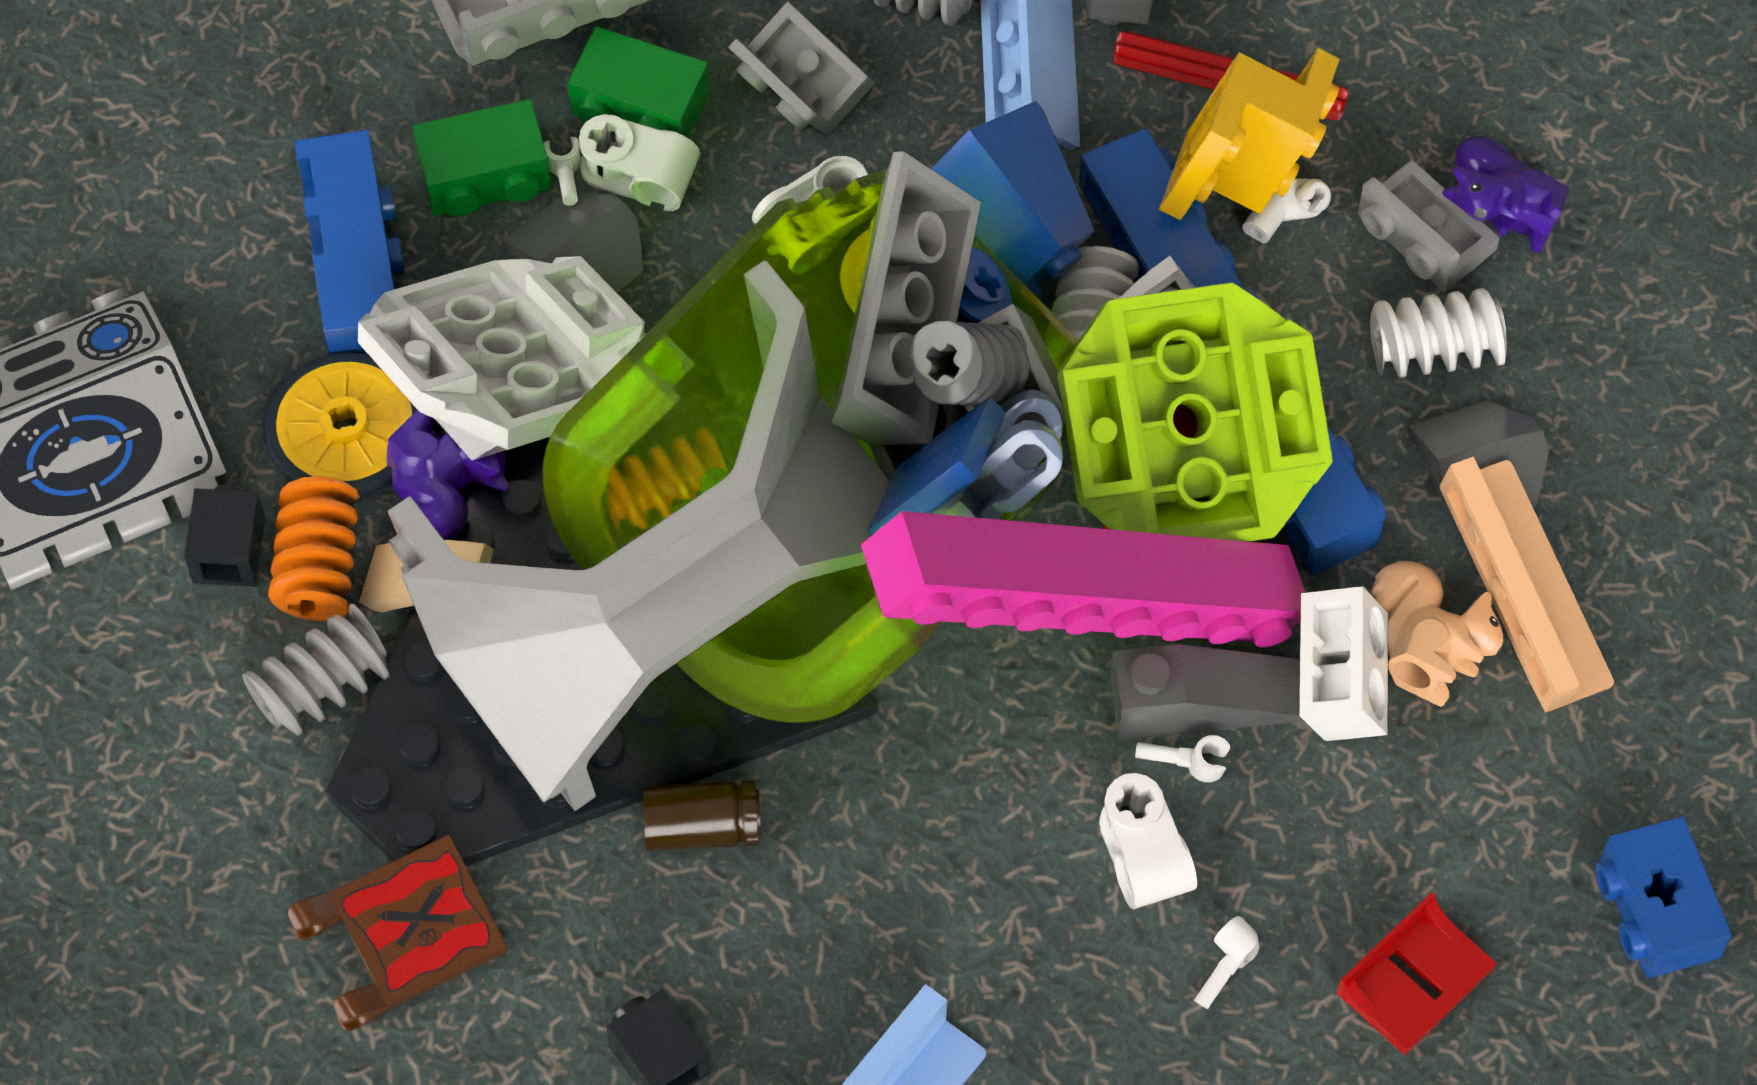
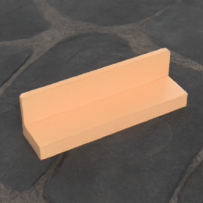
[1439,456,1614,713]

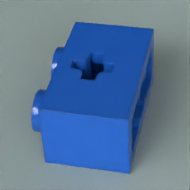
[1595,816,1732,979]

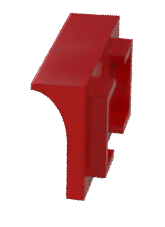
[1336,892,1497,1056]

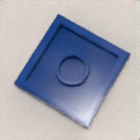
[867,397,1005,535]

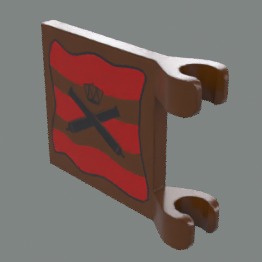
[288,835,508,1031]

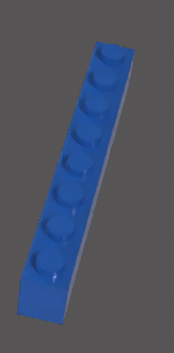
[1079,128,1386,576]

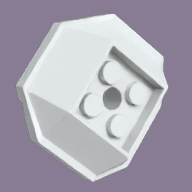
[358,256,645,461]

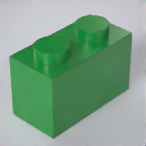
[568,26,710,138]
[412,99,551,216]

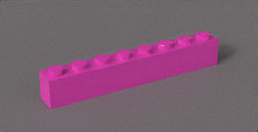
[861,511,1306,647]

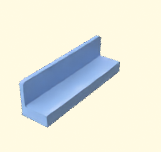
[980,0,1080,150]
[842,984,986,1085]

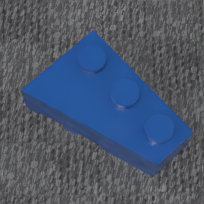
[294,129,405,354]

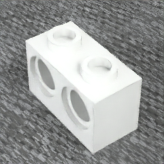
[1300,586,1388,741]

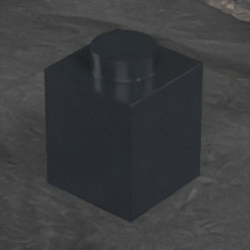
[184,485,265,587]
[606,989,710,1085]

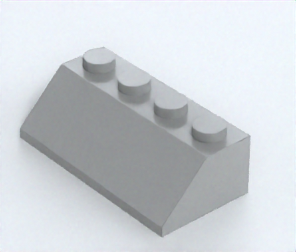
[832,151,981,446]

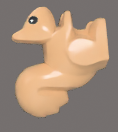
[1371,561,1503,707]

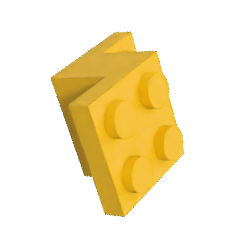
[1159,48,1340,221]

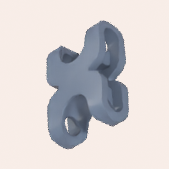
[931,390,1063,519]

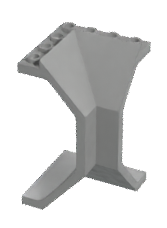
[388,260,891,811]

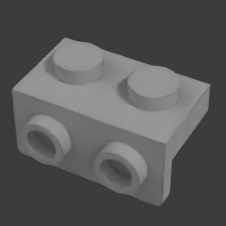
[728,1,876,135]
[1358,160,1500,293]

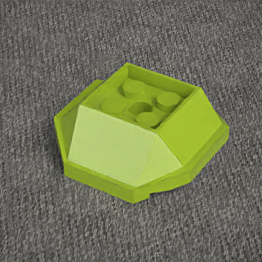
[1057,283,1333,542]

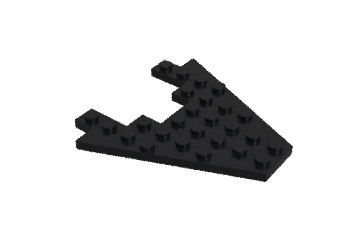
[326,395,881,866]

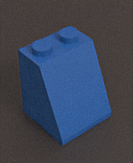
[931,101,1095,312]

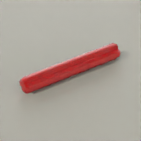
[1113,31,1348,121]

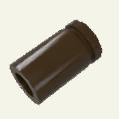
[643,780,761,851]

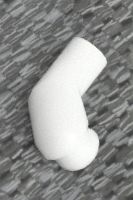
[1242,178,1331,243]

